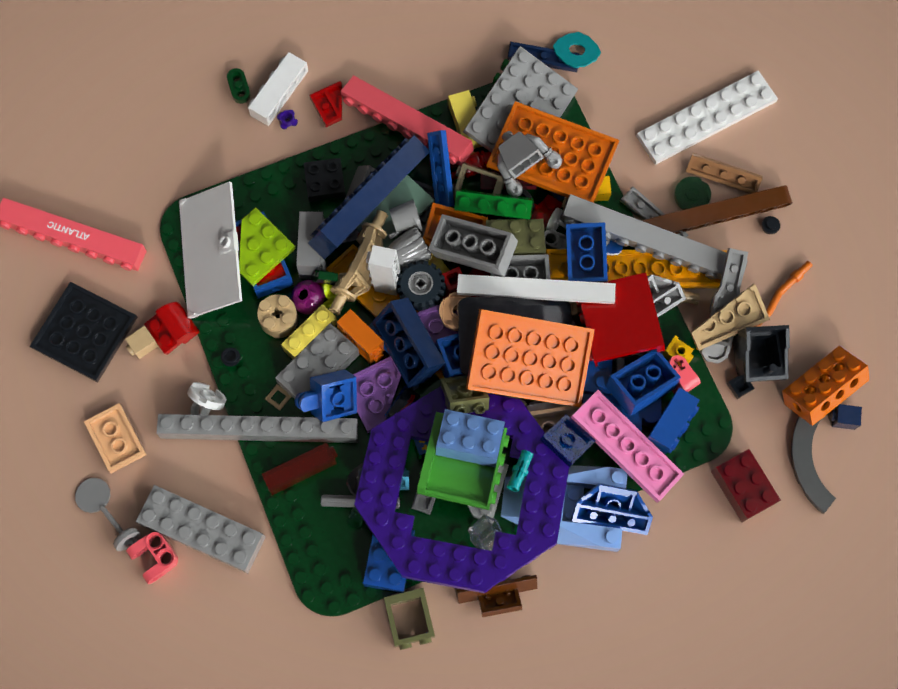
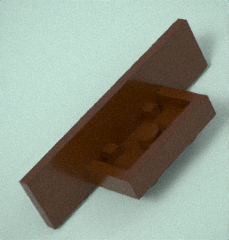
[457,575,538,617]

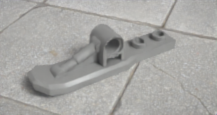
[701,248,748,364]

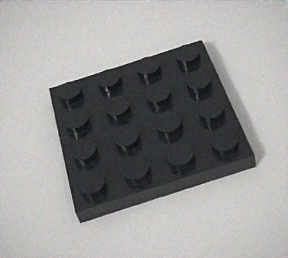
[29,282,138,383]

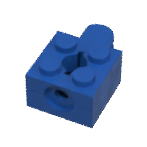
[295,369,357,422]

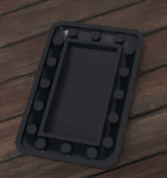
[457,297,572,376]

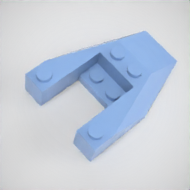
[501,466,627,552]

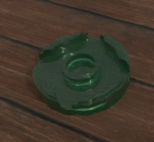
[674,176,711,210]

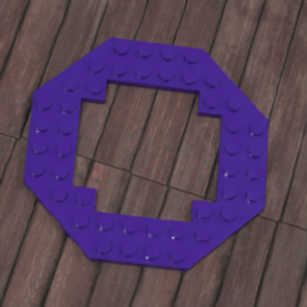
[354,386,570,593]

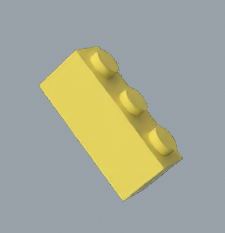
[448,90,483,149]
[281,304,337,360]

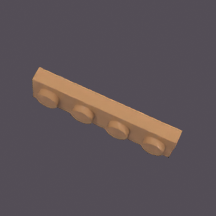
[686,153,763,193]

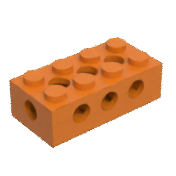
[782,346,869,426]

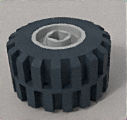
[397,261,446,312]

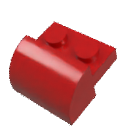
[144,302,200,355]

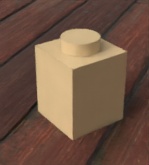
[125,326,158,359]

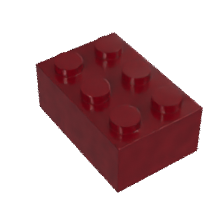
[711,449,781,523]

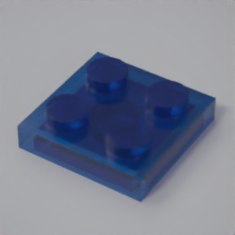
[540,414,596,467]

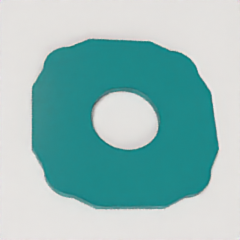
[553,32,601,68]

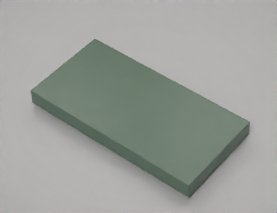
[356,175,435,248]

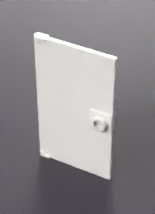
[179,181,242,319]

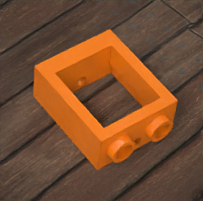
[336,309,384,365]

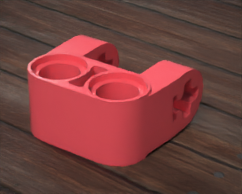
[668,355,701,394]
[126,532,178,584]

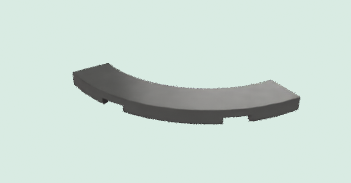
[791,416,836,514]

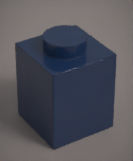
[830,404,862,430]

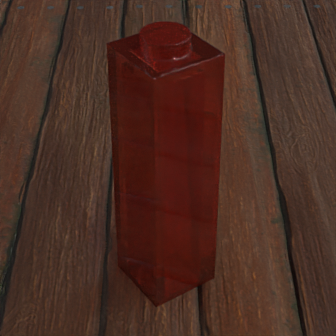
[262,443,338,495]

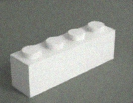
[248,52,308,126]
[366,245,401,296]

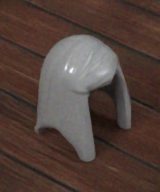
[387,227,432,271]

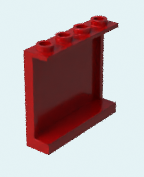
[576,272,665,367]

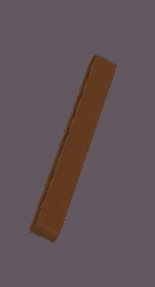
[641,185,793,234]

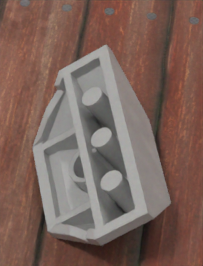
[647,274,686,317]

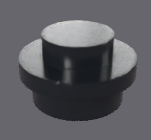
[761,216,781,234]
[221,347,241,367]

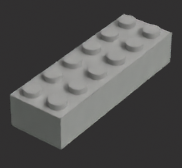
[136,485,266,574]

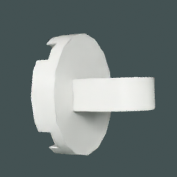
[187,382,226,415]

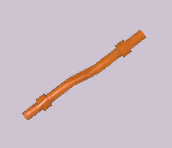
[754,261,813,327]

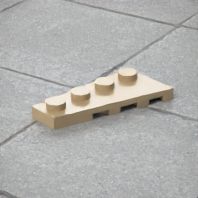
[690,284,770,350]

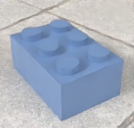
[436,409,505,468]

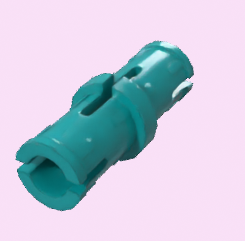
[507,450,533,492]

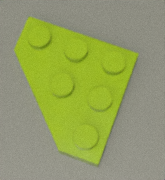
[239,208,296,286]

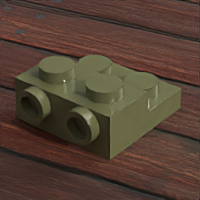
[440,375,489,414]

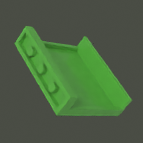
[417,412,510,510]

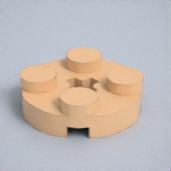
[439,292,471,331]

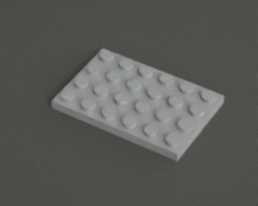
[463,46,578,153]

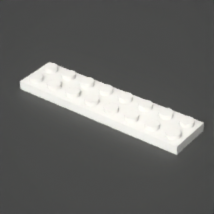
[636,70,778,165]

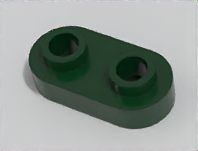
[227,68,251,104]

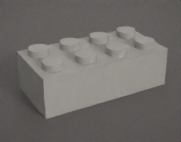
[428,214,518,277]
[275,323,359,399]

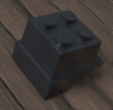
[732,325,790,383]

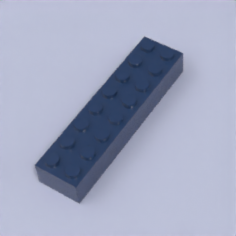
[308,135,429,259]

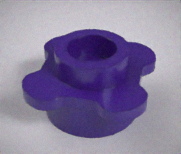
[277,110,298,129]

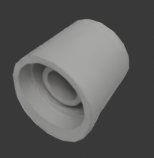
[388,199,423,239]

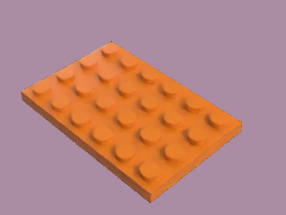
[487,101,619,203]
[466,309,595,407]

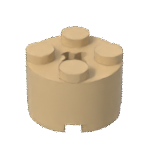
[257,295,298,338]

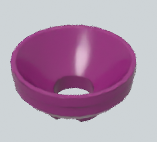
[291,280,325,315]

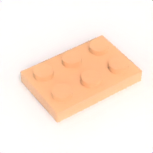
[84,403,147,474]

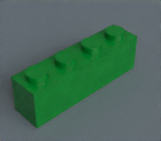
[454,189,534,220]

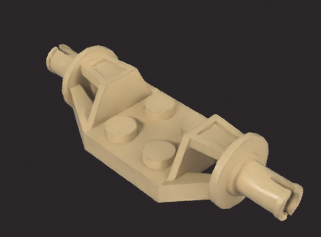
[329,210,388,315]

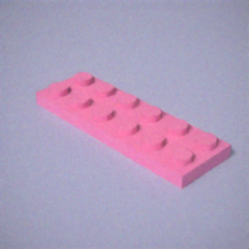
[570,390,684,503]

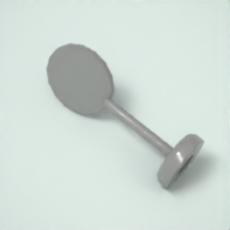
[75,478,141,551]

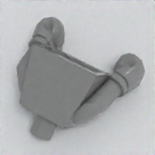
[497,131,562,197]

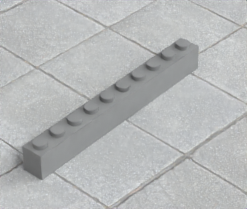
[560,194,748,280]
[157,414,358,443]

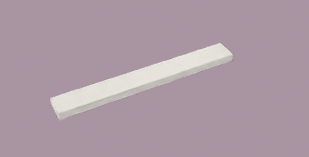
[457,274,616,304]

